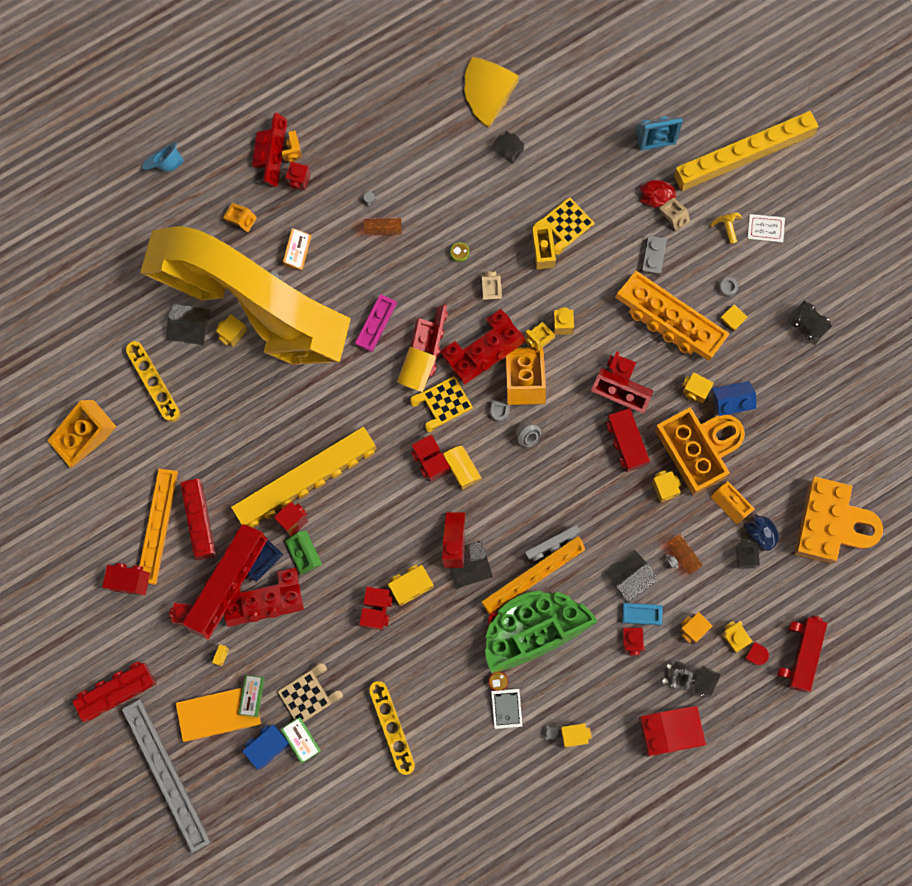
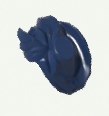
[744,514,778,551]

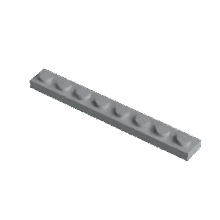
[122,700,212,853]

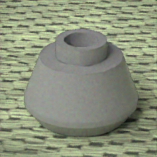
[516,422,541,447]

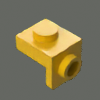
[525,322,555,351]

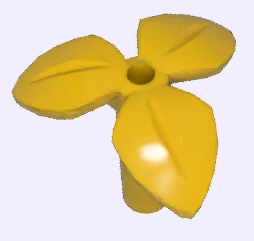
[711,213,742,244]

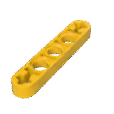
[126,341,180,423]
[370,681,415,775]

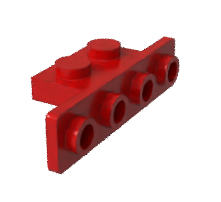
[252,113,287,187]
[410,304,448,378]

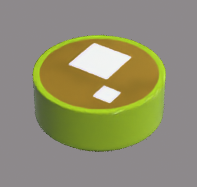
[451,242,469,262]

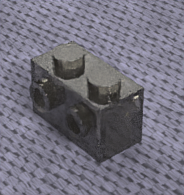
[788,300,832,345]

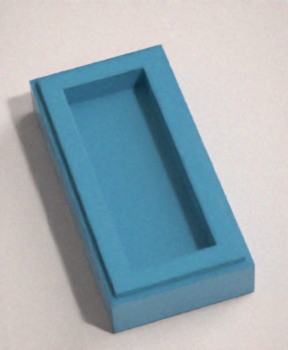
[622,603,663,626]

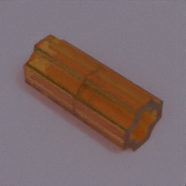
[364,217,402,235]
[666,534,703,575]

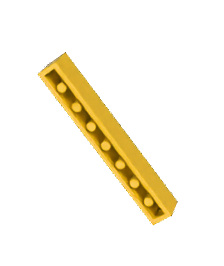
[674,111,819,192]
[231,427,377,528]

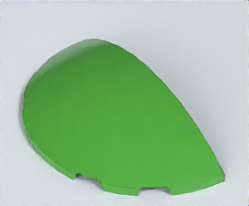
[485,591,597,673]

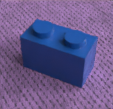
[712,381,757,416]
[243,725,290,770]

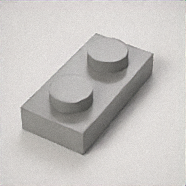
[642,236,667,276]

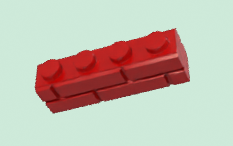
[180,478,217,560]
[73,661,157,723]

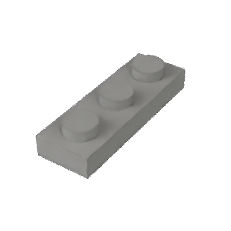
[525,525,581,562]

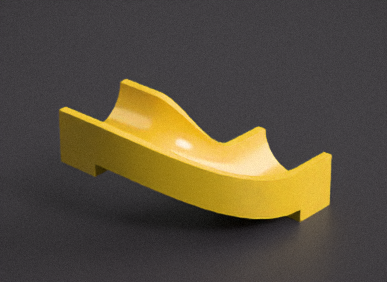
[140,226,351,365]

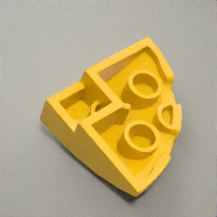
[464,57,519,128]

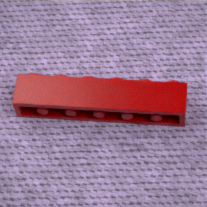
[182,524,268,640]

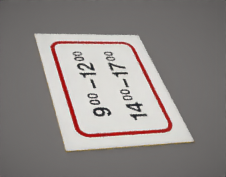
[748,214,785,242]

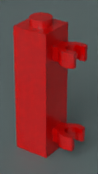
[777,615,828,693]

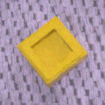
[721,305,748,331]
[212,644,229,667]

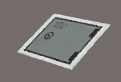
[492,689,522,729]

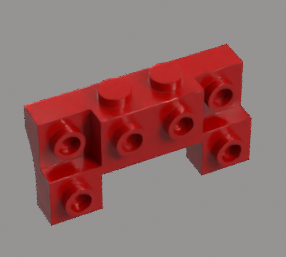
[440,309,526,385]
[224,568,305,627]

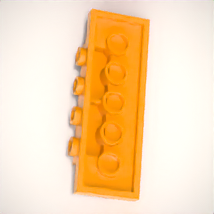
[615,271,730,361]

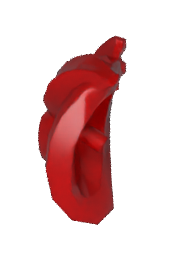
[639,180,676,208]

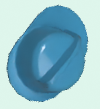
[142,142,184,172]

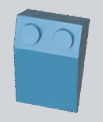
[636,116,683,151]

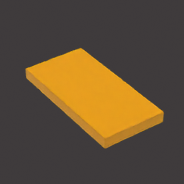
[176,688,262,742]

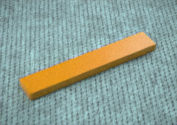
[139,468,178,585]
[482,536,585,615]

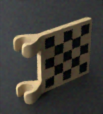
[278,664,344,722]

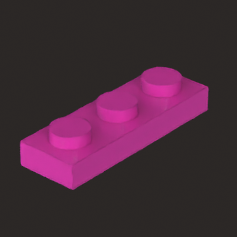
[355,294,397,353]

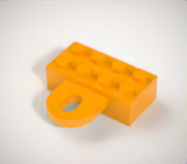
[655,407,745,496]
[794,476,883,564]

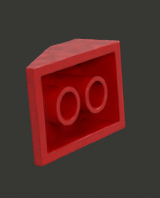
[639,706,706,757]

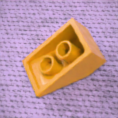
[506,347,546,405]
[47,400,117,468]

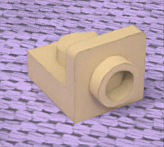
[659,198,690,231]
[481,271,502,300]

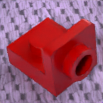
[606,351,637,380]
[623,628,645,656]

